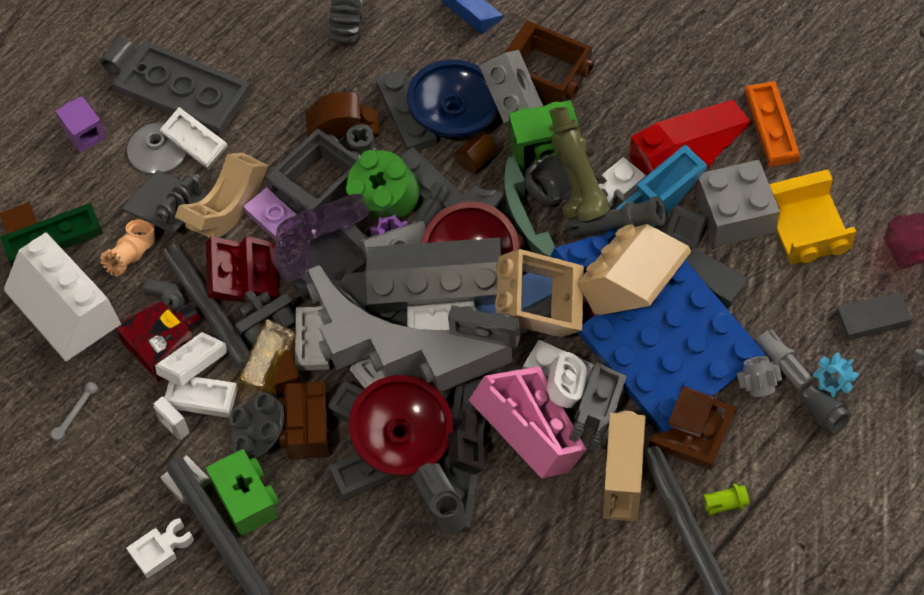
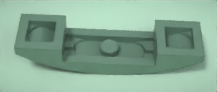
[505,156,555,257]

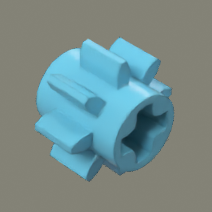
[813,352,859,397]

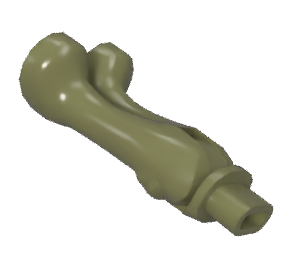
[549,107,610,221]

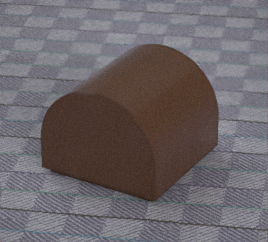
[453,134,497,173]

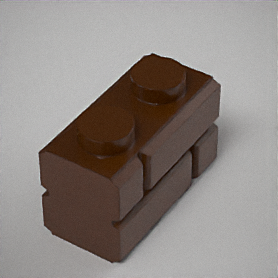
[278,381,330,460]

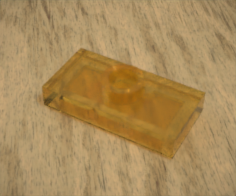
[238,319,297,393]

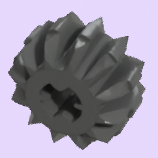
[328,0,363,45]

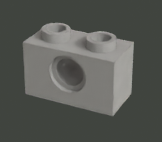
[479,50,543,123]

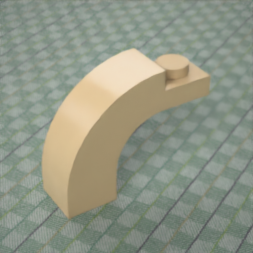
[175,153,268,238]

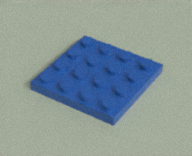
[577,260,766,433]

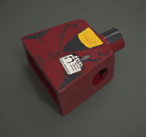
[115,302,200,383]

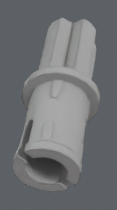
[756,329,812,390]

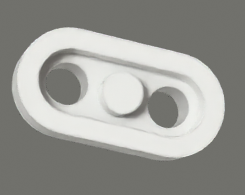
[547,352,587,408]

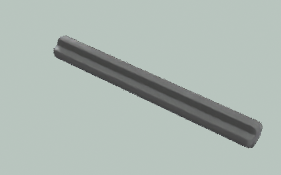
[162,244,254,370]
[643,446,731,595]
[166,457,271,595]

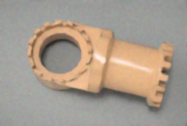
[100,219,155,277]

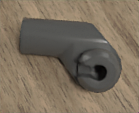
[144,278,184,313]

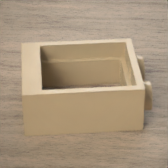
[495,249,584,337]
[603,411,645,521]

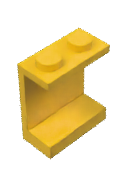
[769,169,856,265]

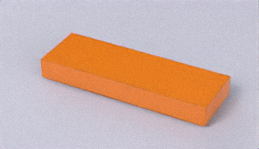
[744,81,800,167]

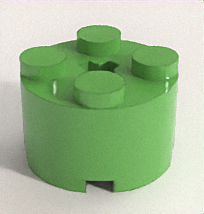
[346,150,420,223]

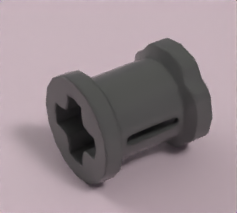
[346,124,376,155]

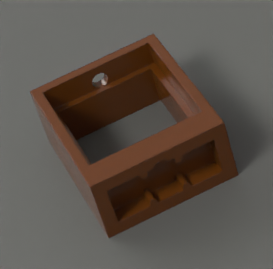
[505,20,594,104]

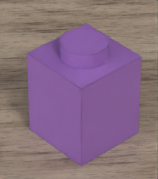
[55,96,107,153]

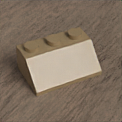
[578,224,691,315]

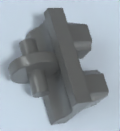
[236,290,296,349]

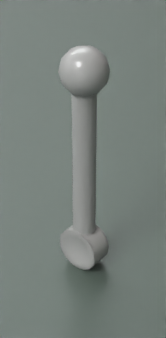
[51,382,98,442]

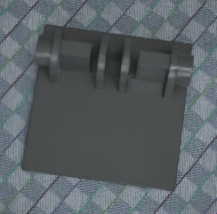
[121,170,209,234]

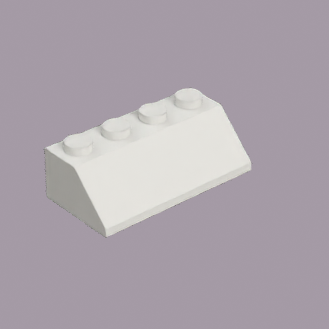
[4,233,121,362]

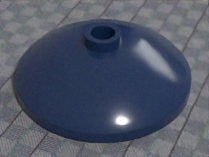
[407,59,498,137]

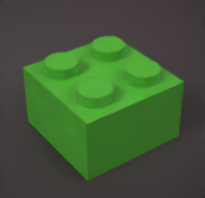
[509,100,580,177]

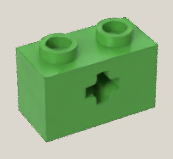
[206,449,279,537]

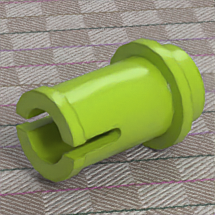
[703,483,750,516]

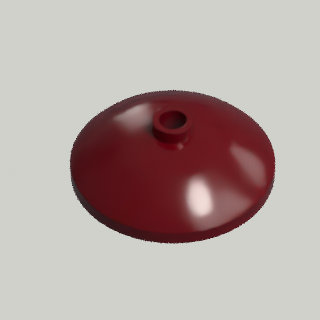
[421,202,520,255]
[349,375,453,477]

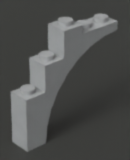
[306,265,513,392]

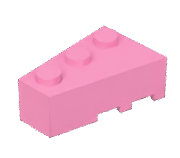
[469,366,587,479]

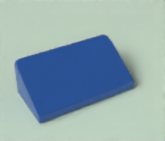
[441,0,503,34]

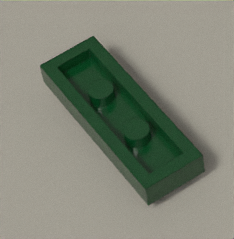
[0,203,103,266]

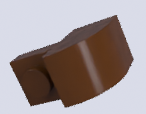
[305,92,380,140]

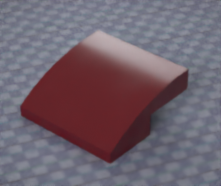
[206,236,278,302]

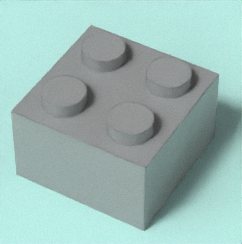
[695,160,780,247]

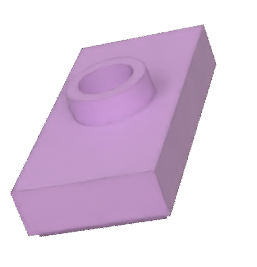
[243,188,310,250]

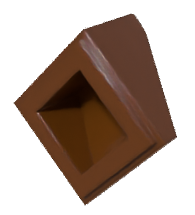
[274,349,301,398]
[667,386,715,437]

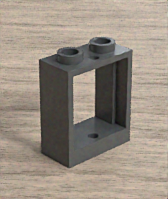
[266,128,361,228]

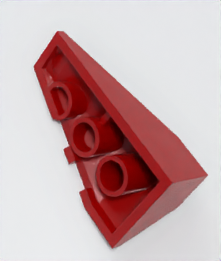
[629,100,751,176]

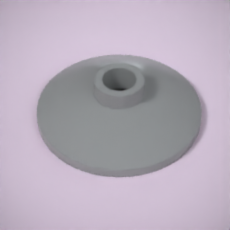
[127,122,188,175]

